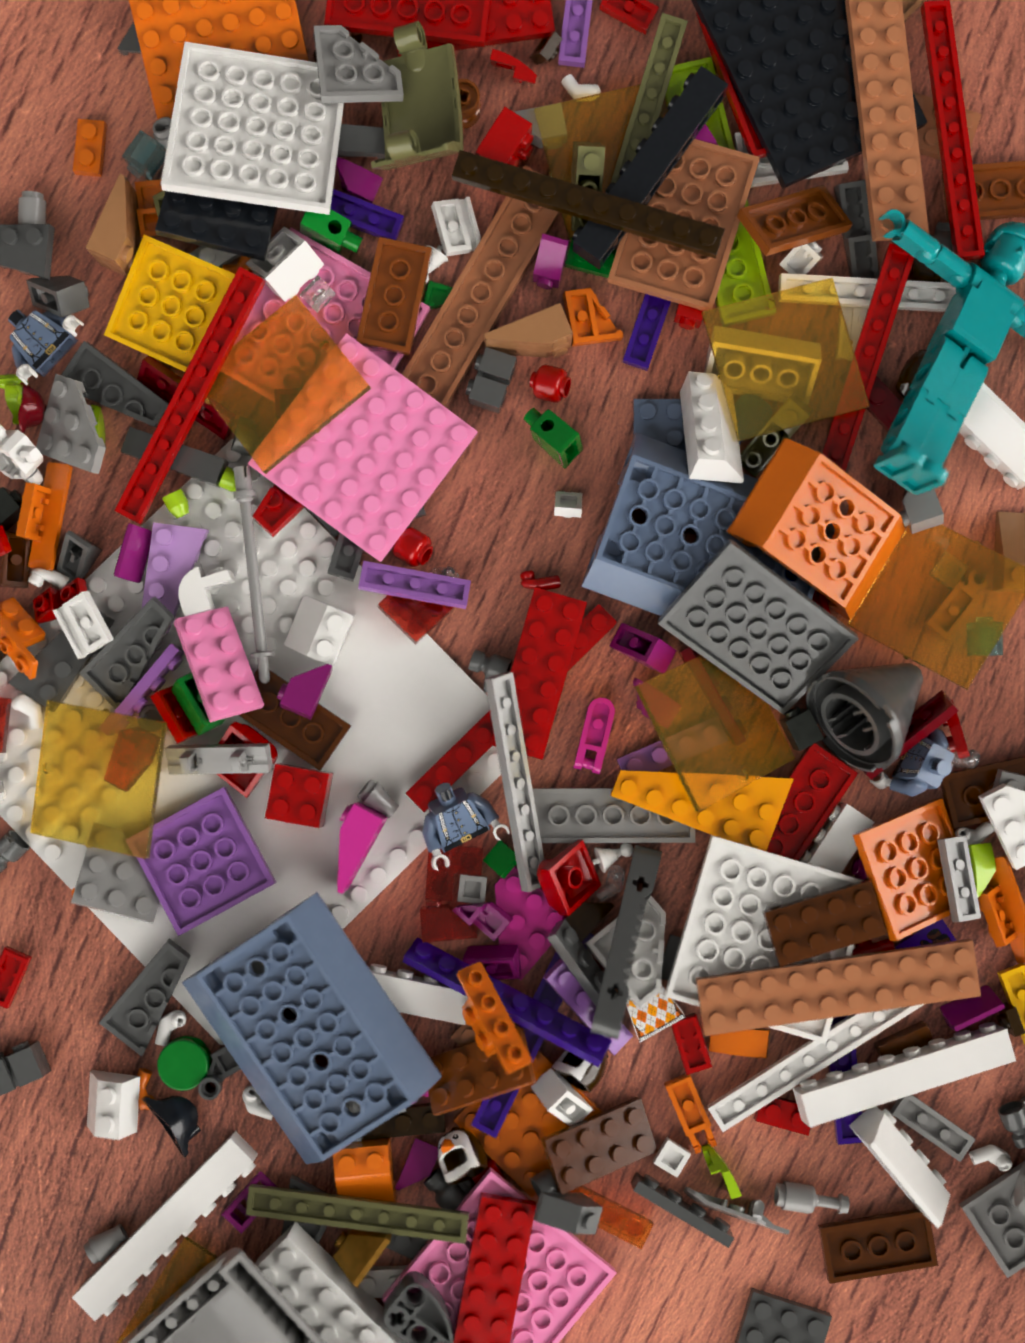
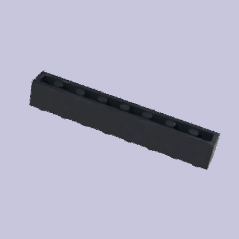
[572,66,728,270]

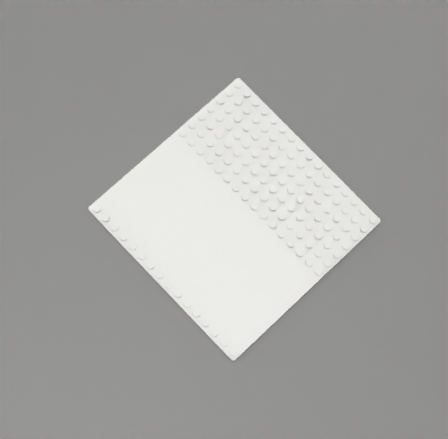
[0,439,501,1045]

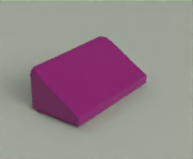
[114,523,152,583]
[463,945,521,979]
[940,985,1005,1031]

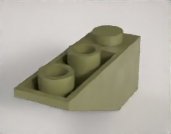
[571,141,606,231]
[741,394,813,477]

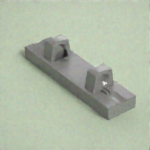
[165,743,273,774]

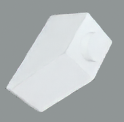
[531,1068,593,1126]

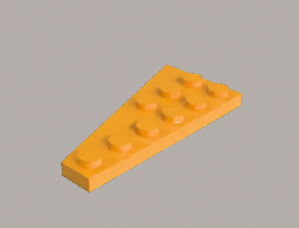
[610,770,794,851]

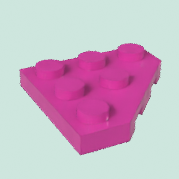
[495,866,567,980]

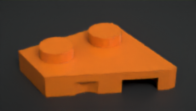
[563,288,624,347]

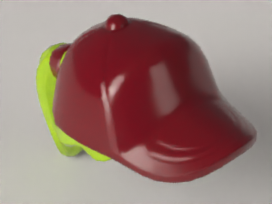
[0,374,47,433]

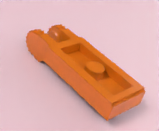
[664,1074,717,1154]

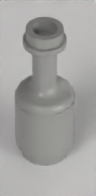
[18,191,47,224]
[774,1181,850,1214]

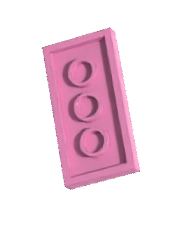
[174,606,264,722]

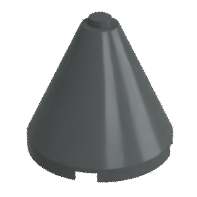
[806,663,923,772]

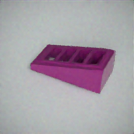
[221,1171,277,1234]

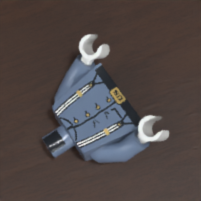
[8,310,84,385]
[869,728,954,796]
[422,783,510,871]

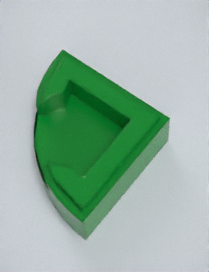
[423,281,453,310]

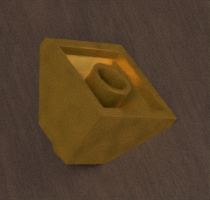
[333,1229,392,1287]

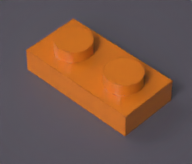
[73,119,107,177]

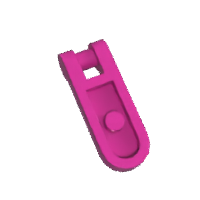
[573,697,615,775]

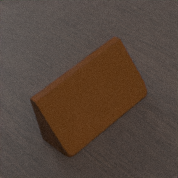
[0,532,31,588]
[873,1021,933,1057]

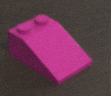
[337,802,388,894]

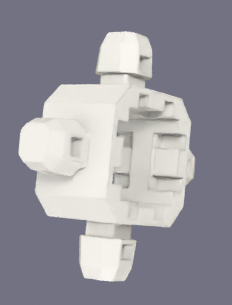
[0,424,43,485]

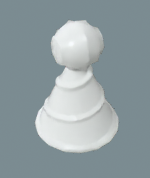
[426,245,448,284]
[592,843,634,873]

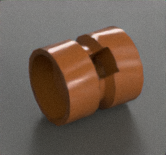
[458,79,481,129]

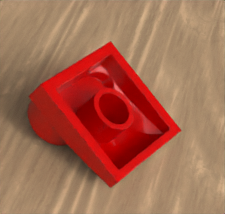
[216,722,278,798]
[537,839,602,917]

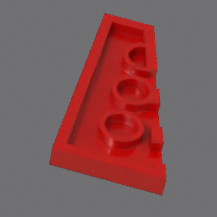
[253,484,305,537]

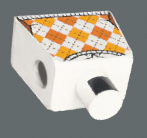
[626,984,686,1042]

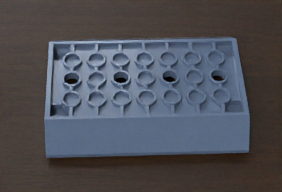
[581,432,835,616]
[182,892,442,1164]

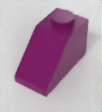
[533,234,569,290]
[609,623,677,674]
[277,664,333,720]

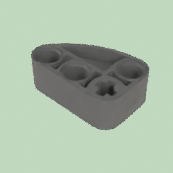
[384,1271,453,1343]

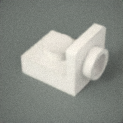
[779,242,824,275]

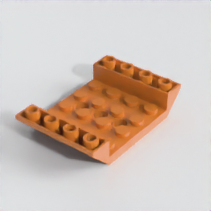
[727,438,905,620]

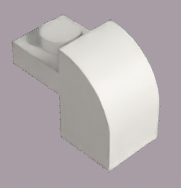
[178,567,235,617]

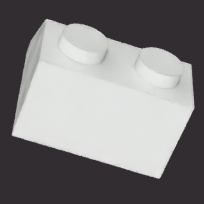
[246,226,324,302]
[284,595,355,666]
[87,1070,140,1140]

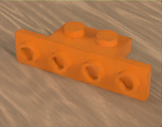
[16,462,73,571]
[0,597,46,680]
[978,855,1025,964]
[456,962,532,1074]

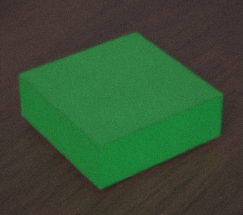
[483,840,517,879]

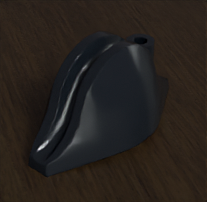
[142,1096,201,1158]

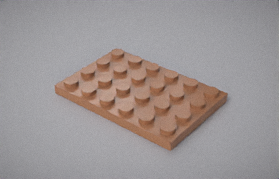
[608,139,760,313]

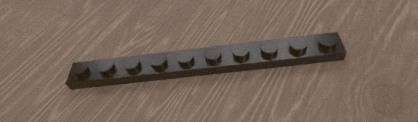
[452,150,725,259]

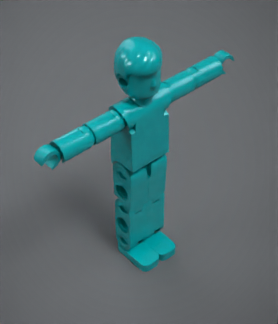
[874,209,1025,495]

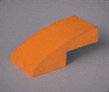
[135,179,163,237]
[709,1028,770,1058]

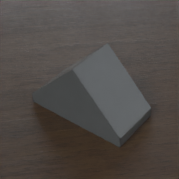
[56,530,102,580]

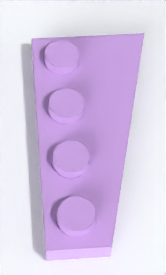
[141,522,209,634]

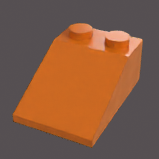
[333,1138,396,1202]

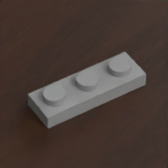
[937,836,981,922]
[889,1095,976,1162]

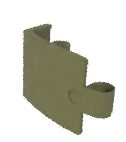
[371,21,464,171]

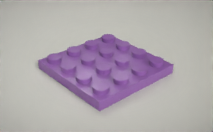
[127,787,277,936]

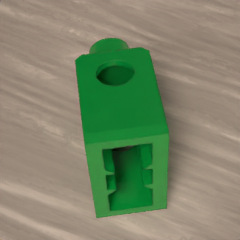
[300,209,363,254]
[524,408,583,469]

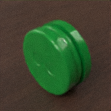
[157,1035,212,1091]

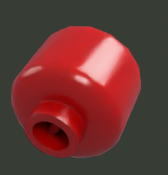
[529,364,571,403]
[393,527,433,567]

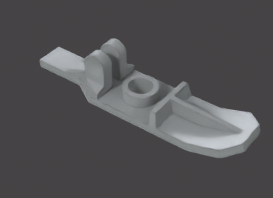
[683,1187,790,1235]

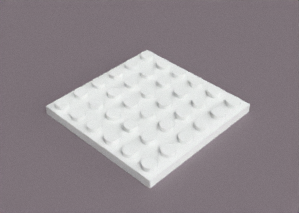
[161,42,344,215]
[664,835,863,1044]

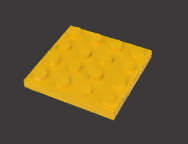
[104,234,235,372]

